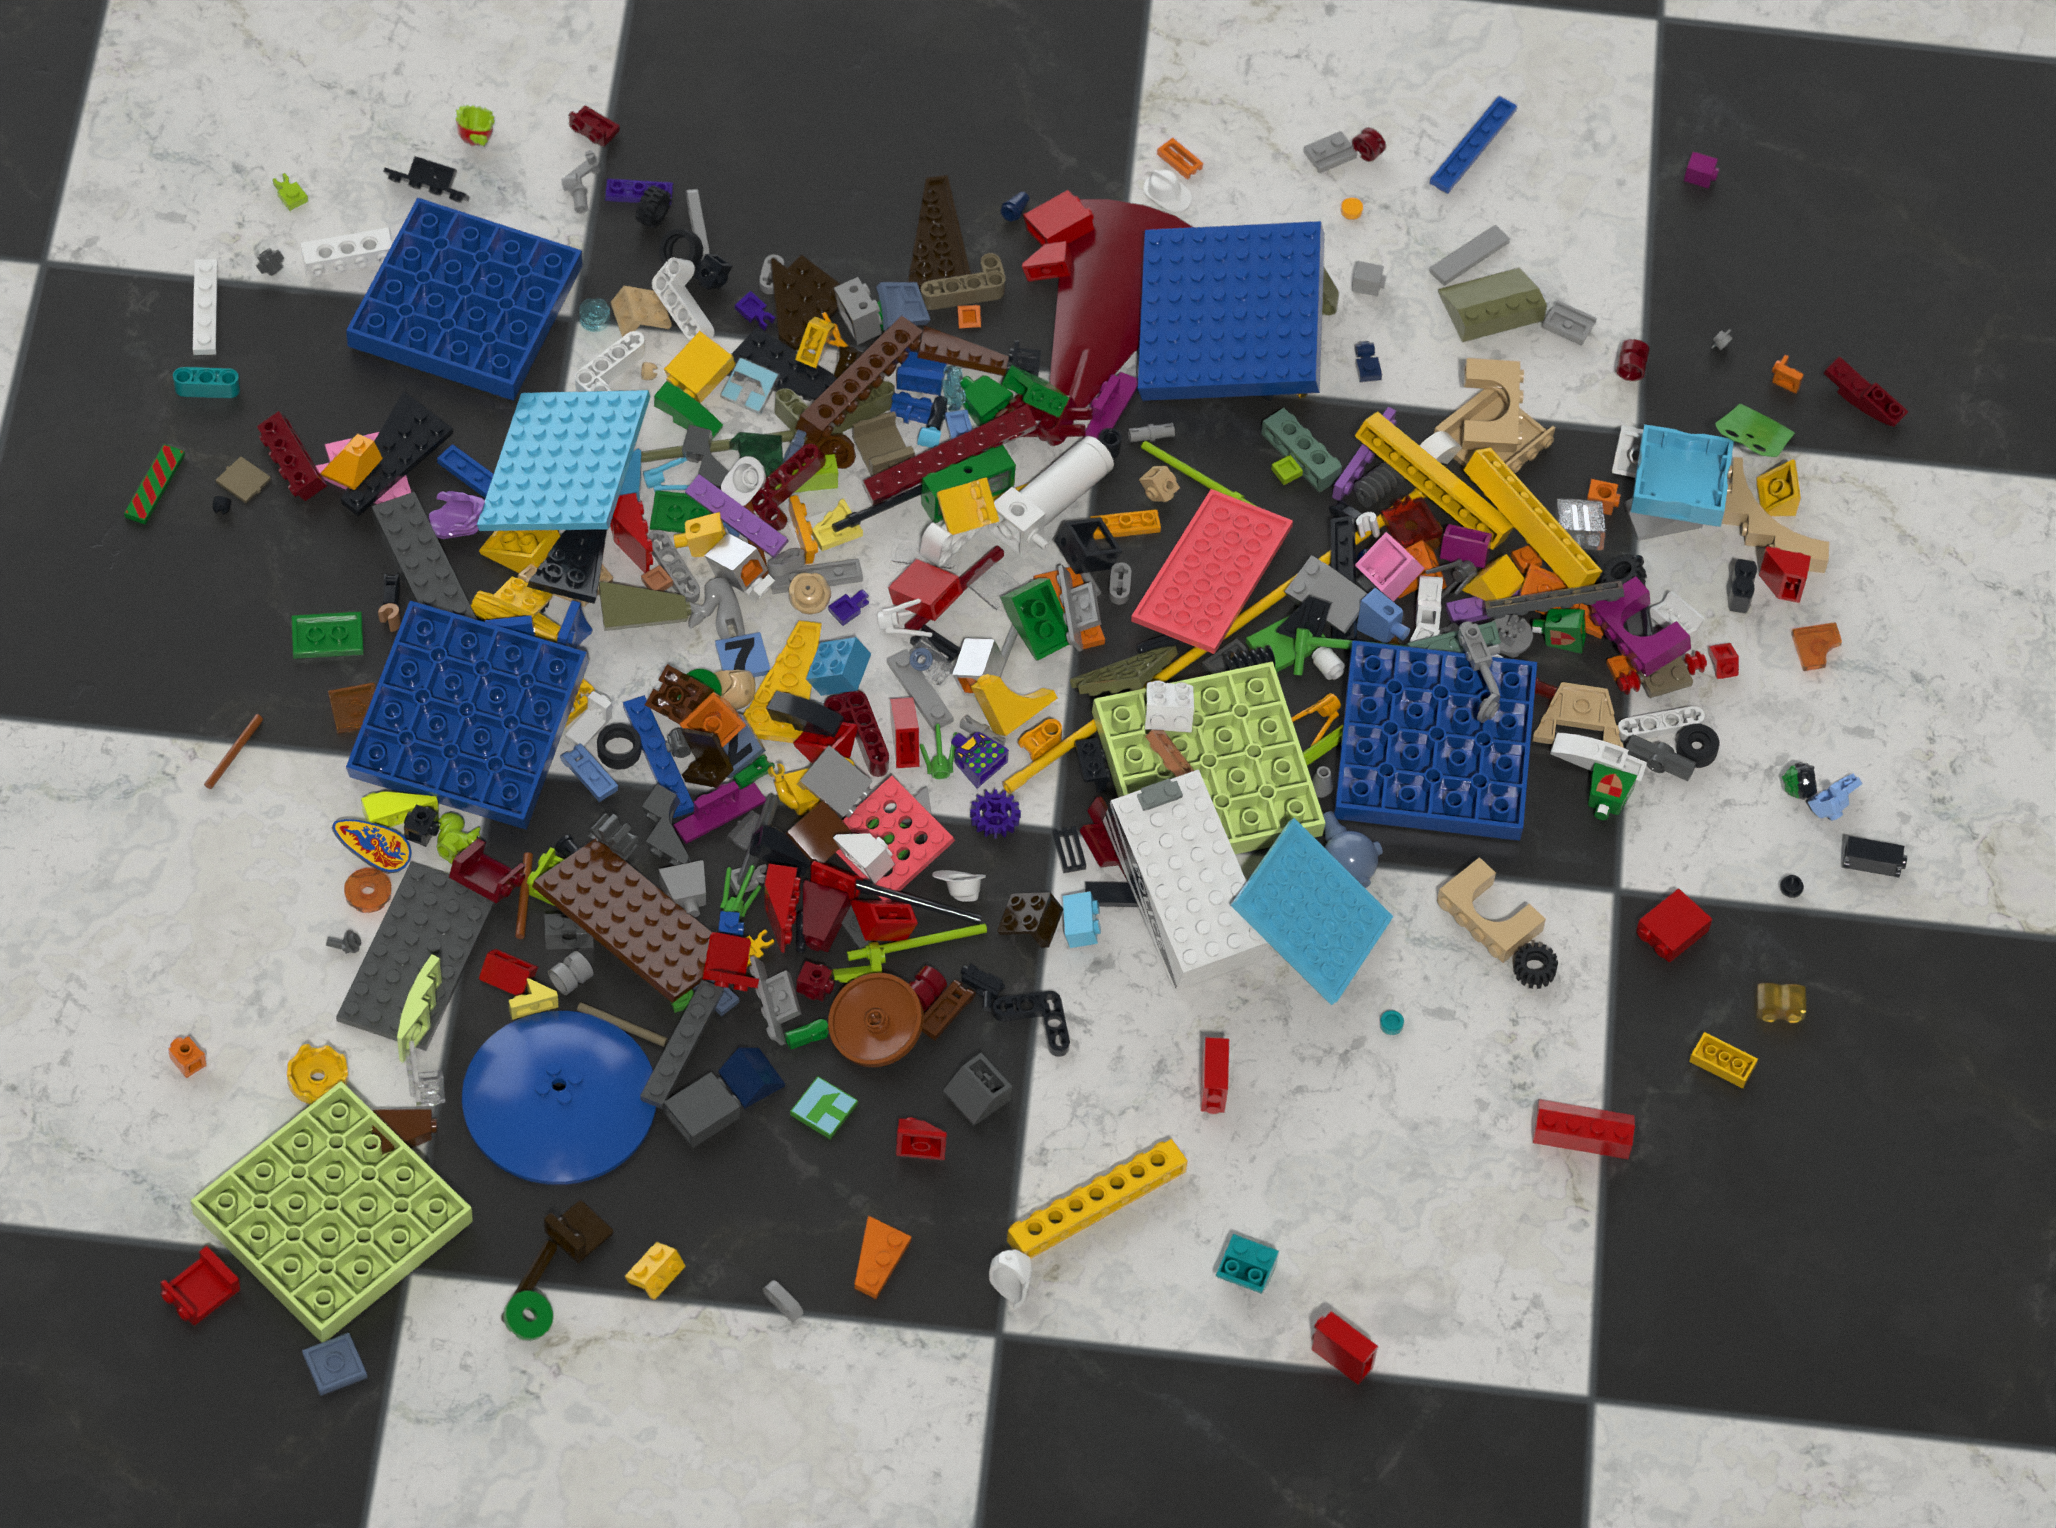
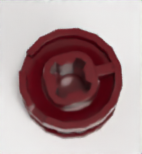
[1352,127,1386,162]

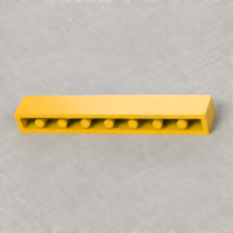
[1355,411,1514,550]
[1464,447,1602,589]

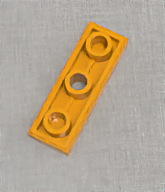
[788,495,818,565]
[1090,509,1161,539]

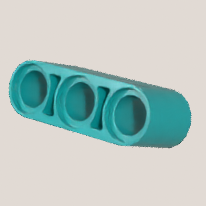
[173,367,240,398]

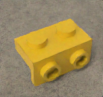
[625,1242,685,1300]

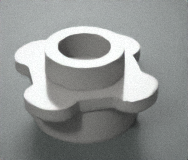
[1711,329,1733,351]

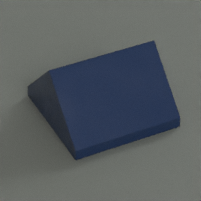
[718,1048,785,1109]

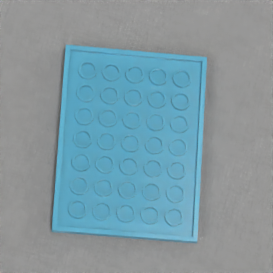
[477,390,651,531]

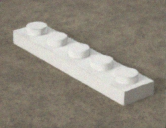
[193,259,218,355]

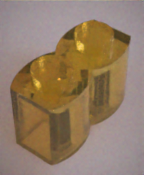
[1756,983,1806,1023]

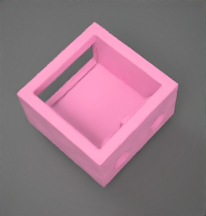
[1355,532,1425,602]

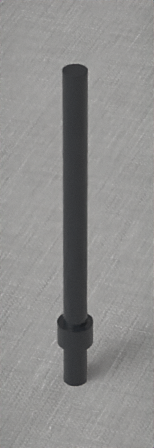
[832,485,922,532]
[856,879,982,925]

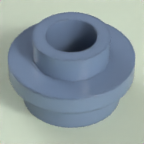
[910,648,933,671]

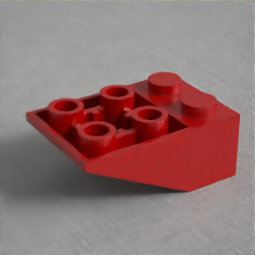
[610,493,653,573]
[764,864,801,953]

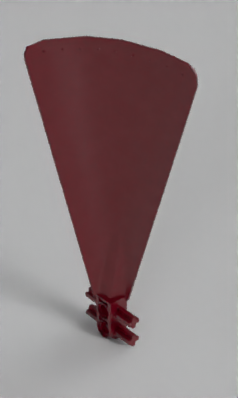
[1022,199,1193,446]

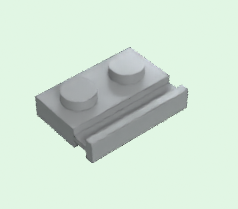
[1303,131,1357,174]
[1542,300,1597,345]

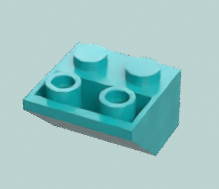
[1216,1234,1279,1294]

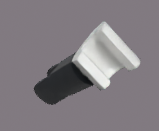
[1329,500,1380,538]

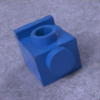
[718,911,744,937]

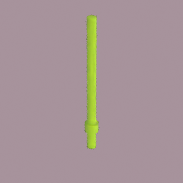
[1141,441,1258,507]
[847,924,987,961]

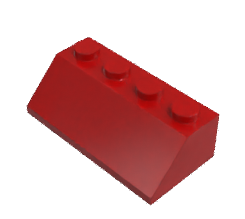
[1533,1099,1635,1159]

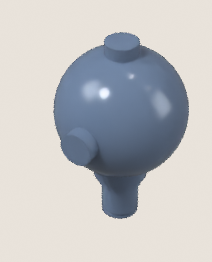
[1323,811,1383,888]

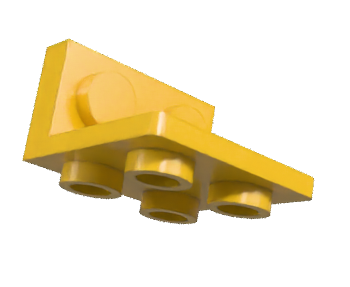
[937,477,999,535]

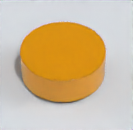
[1341,198,1363,220]

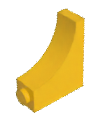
[971,674,1058,736]

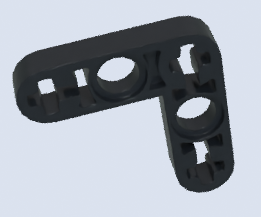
[992,991,1070,1057]

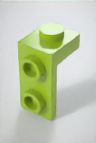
[832,942,885,983]

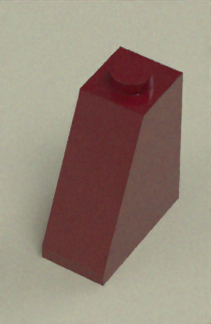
[803,880,851,952]

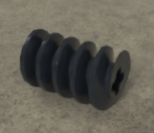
[1224,645,1276,671]

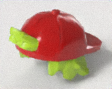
[455,105,495,146]

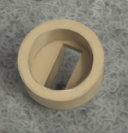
[641,362,658,380]

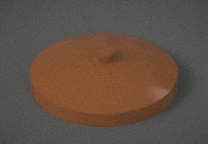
[828,973,924,1067]

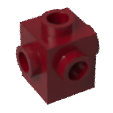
[796,961,835,1001]

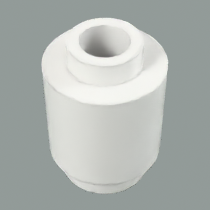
[1312,647,1345,680]

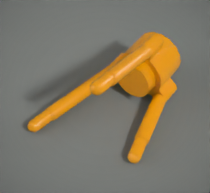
[1291,693,1341,746]

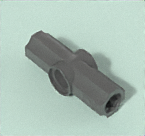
[1626,734,1697,781]

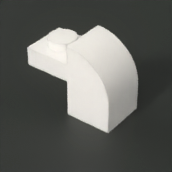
[1420,431,1462,464]
[1416,576,1443,629]

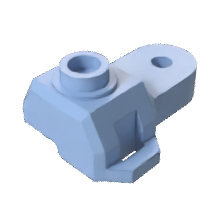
[1807,773,1862,821]

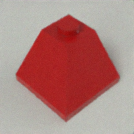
[793,722,858,764]
[896,1118,947,1160]

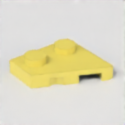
[812,499,863,551]

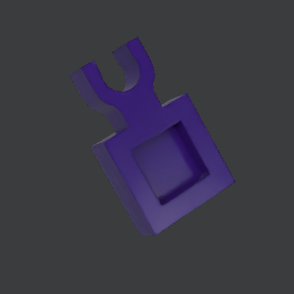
[734,291,775,331]

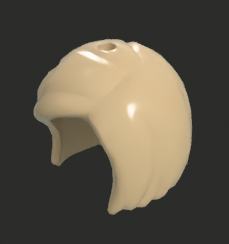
[789,573,831,615]
[714,670,756,710]

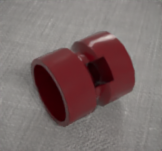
[1616,339,1650,381]
[909,966,947,1011]

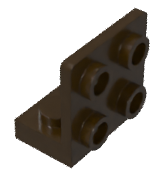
[682,729,734,788]
[997,892,1064,948]
[544,1200,613,1264]

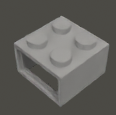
[834,277,883,345]

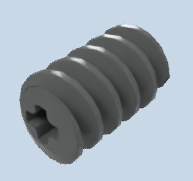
[1353,461,1404,508]

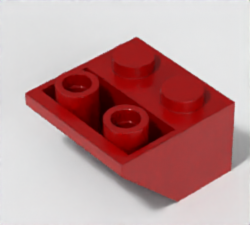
[1759,546,1811,603]
[851,900,918,941]

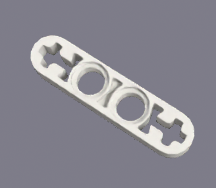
[1618,706,1705,742]

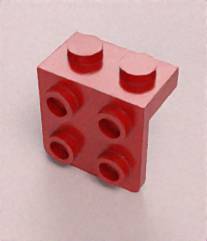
[703,932,759,992]

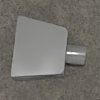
[659,860,706,918]

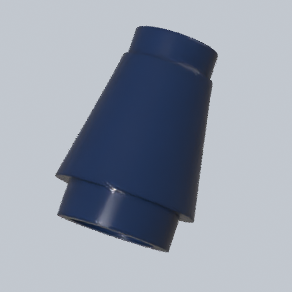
[1001,192,1030,221]

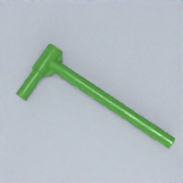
[1293,628,1407,675]

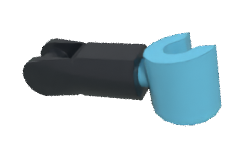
[918,396,948,448]

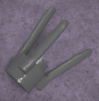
[1425,559,1477,599]

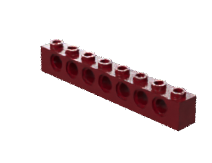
[863,405,1037,506]

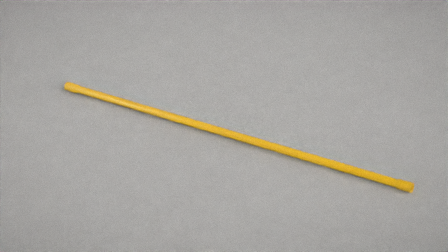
[1002,487,1427,794]

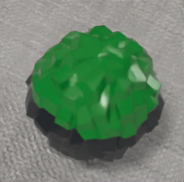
[1782,762,1817,800]

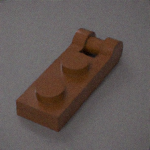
[922,980,976,1040]

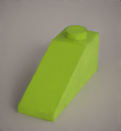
[767,454,838,493]

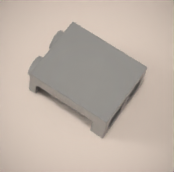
[796,745,873,819]

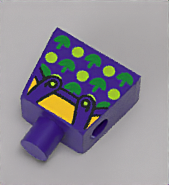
[951,732,1009,789]

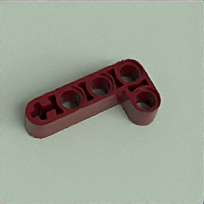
[751,444,826,531]
[824,690,889,777]

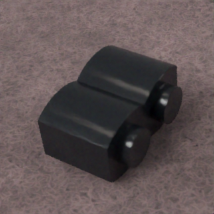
[1728,559,1757,614]

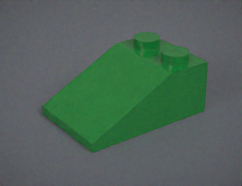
[1000,578,1070,661]

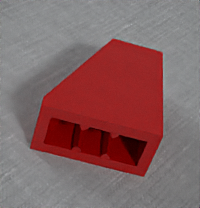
[890,697,920,768]

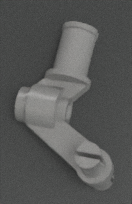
[561,150,601,213]

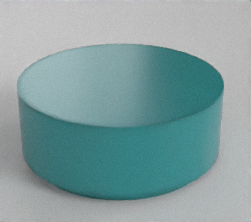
[1380,1010,1404,1035]

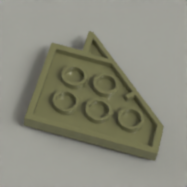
[1070,646,1178,696]

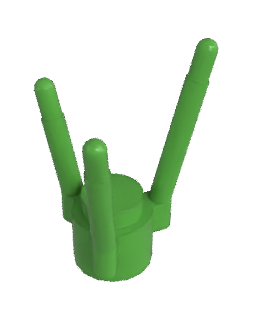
[919,724,958,779]
[720,865,761,918]

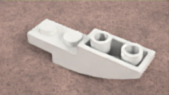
[1550,733,1647,785]

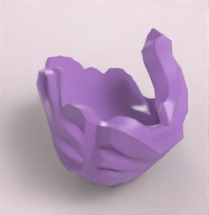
[429,491,485,539]

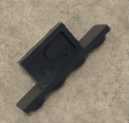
[383,156,470,203]

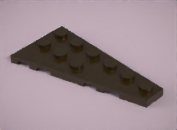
[908,175,971,291]

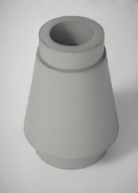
[1312,766,1333,798]

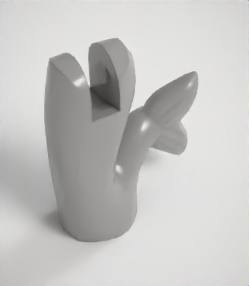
[686,577,745,640]

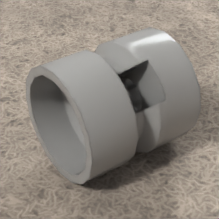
[548,951,594,995]

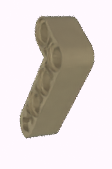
[921,253,1006,310]

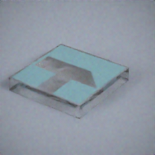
[720,357,780,415]

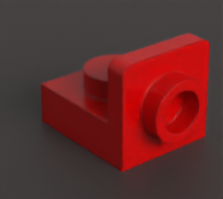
[1708,643,1739,679]

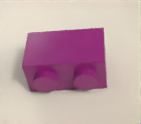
[1440,524,1492,568]

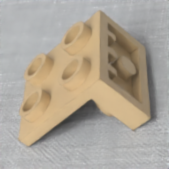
[611,286,672,337]

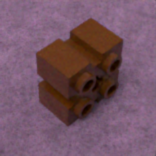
[645,664,714,725]

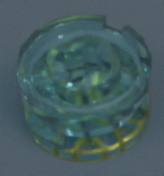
[579,298,610,332]

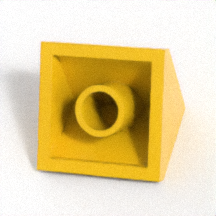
[1757,459,1801,516]
[1462,554,1525,601]

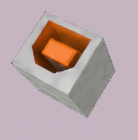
[704,533,768,592]
[952,638,1005,696]

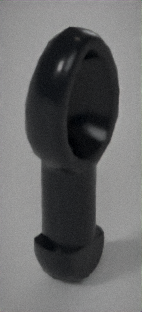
[796,909,806,953]

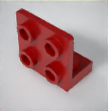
[811,861,864,903]

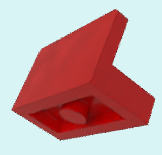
[479,949,538,996]

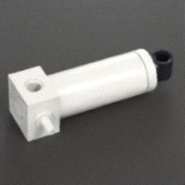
[988,428,1122,557]

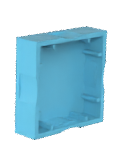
[1631,424,1734,527]

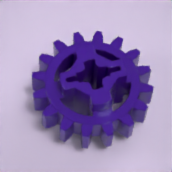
[970,789,1021,839]

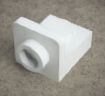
[744,574,775,603]

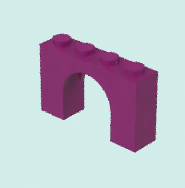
[1591,577,1691,677]

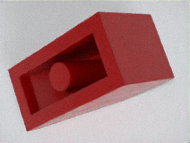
[1022,241,1072,281]

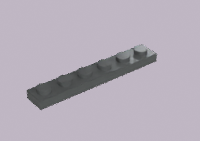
[1484,581,1624,619]
[640,980,724,1109]

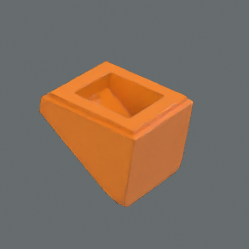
[957,305,981,329]

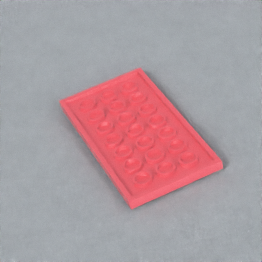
[1131,489,1293,654]

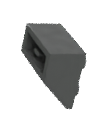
[943,1053,1012,1126]

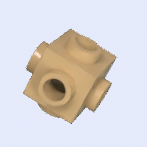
[1139,466,1180,502]

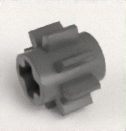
[256,248,284,276]
[665,729,691,758]

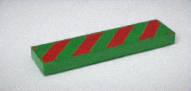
[124,444,185,525]

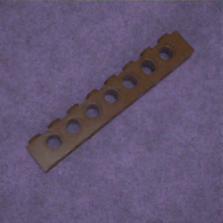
[795,316,923,444]

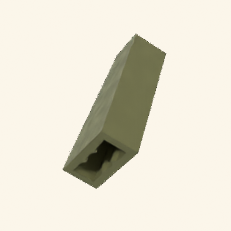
[599,582,691,631]

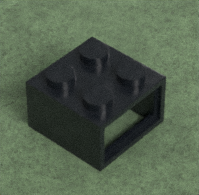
[1054,517,1122,574]

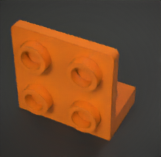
[1397,540,1447,599]

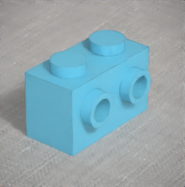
[1063,891,1101,948]

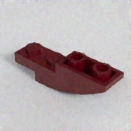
[1823,356,1909,427]

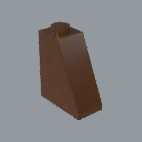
[372,1109,437,1155]

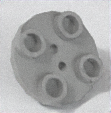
[1492,614,1533,658]

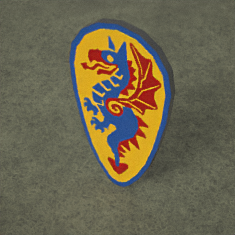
[332,819,412,874]

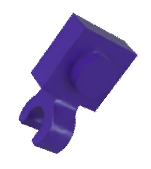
[828,589,869,626]

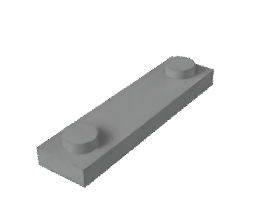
[887,649,954,731]

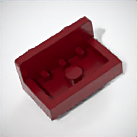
[569,105,620,147]

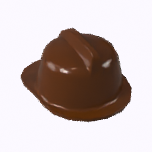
[804,433,856,469]

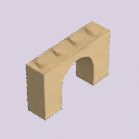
[1462,358,1524,453]
[1437,857,1546,963]

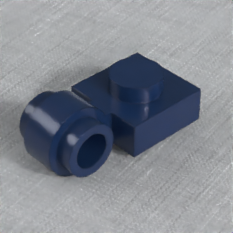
[1355,341,1382,382]

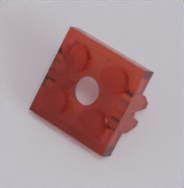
[1381,495,1443,549]

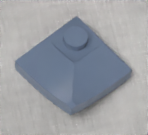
[876,282,930,331]

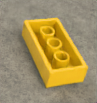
[1689,1032,1758,1088]

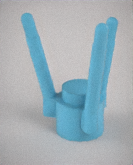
[643,457,689,492]

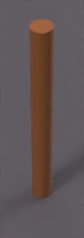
[204,714,263,789]
[515,852,533,939]

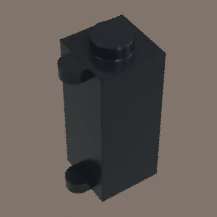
[749,825,812,876]
[1843,836,1907,878]

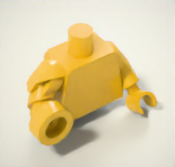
[768,758,855,816]

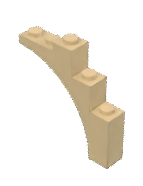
[1722,457,1829,573]

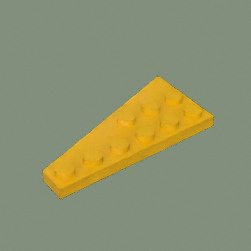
[743,621,822,743]

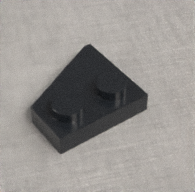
[1276,595,1333,639]

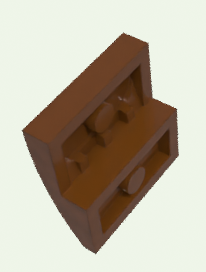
[786,800,853,864]

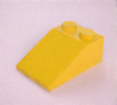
[479,530,560,573]

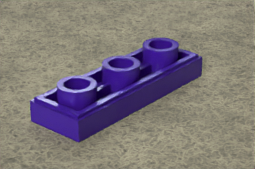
[605,179,673,205]

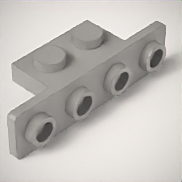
[1057,565,1101,652]
[750,955,802,1046]

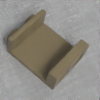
[852,411,915,477]

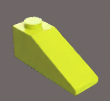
[361,791,439,828]

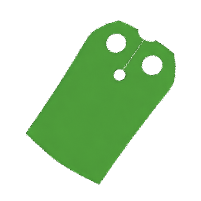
[1715,404,1795,457]

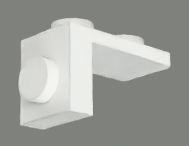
[566,691,612,747]

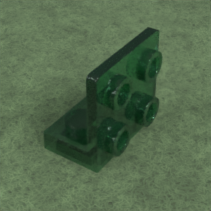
[729,432,783,478]

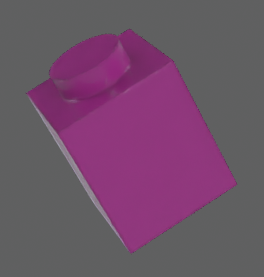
[1684,152,1719,189]

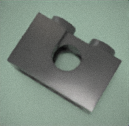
[545,914,594,950]

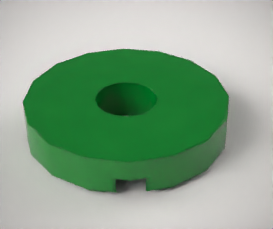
[503,1290,553,1341]

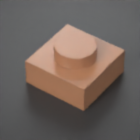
[641,565,673,592]

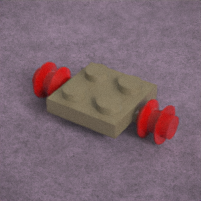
[1617,651,1707,698]

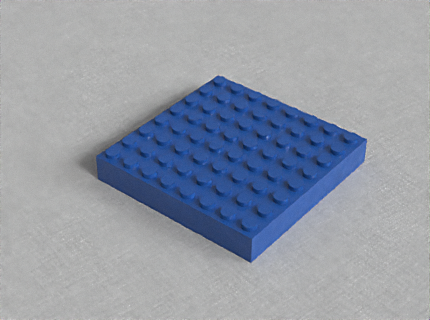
[346,197,582,401]
[1138,221,1325,401]
[346,601,589,830]
[1334,641,1537,841]

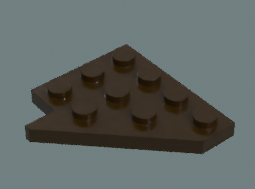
[770,254,841,351]

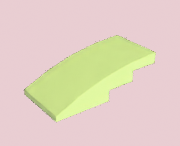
[397,954,442,1063]

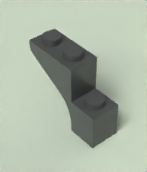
[682,425,729,490]
[642,784,692,866]

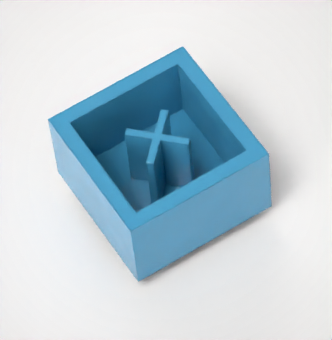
[806,637,871,696]

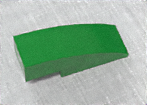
[654,381,723,440]

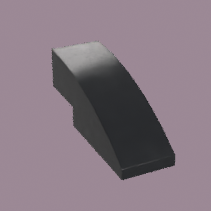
[766,691,845,737]

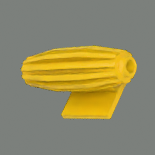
[471,576,561,643]

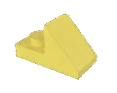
[509,978,558,1020]

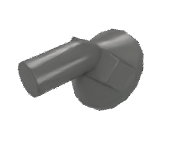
[326,930,361,954]

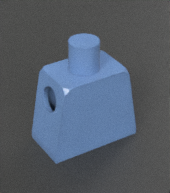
[1357,588,1410,643]

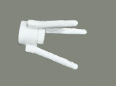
[878,599,932,637]

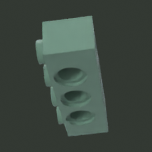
[1261,408,1342,493]

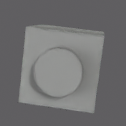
[1352,261,1386,296]

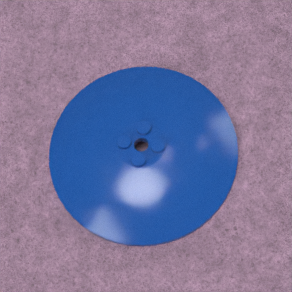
[462,1011,656,1185]

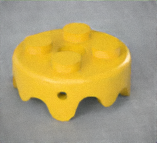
[287,1044,348,1104]

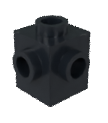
[694,254,733,290]
[404,804,440,847]

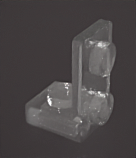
[909,637,955,685]

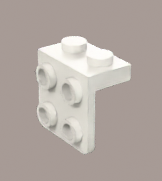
[1145,681,1194,732]

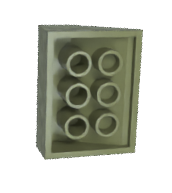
[1438,268,1547,343]

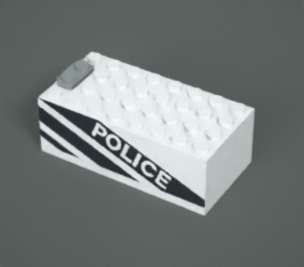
[1103,769,1270,991]

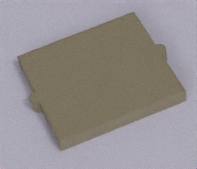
[216,457,271,503]

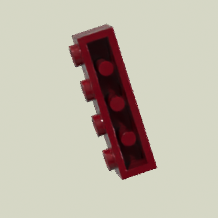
[257,411,327,501]

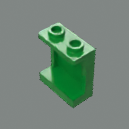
[1001,365,1069,417]

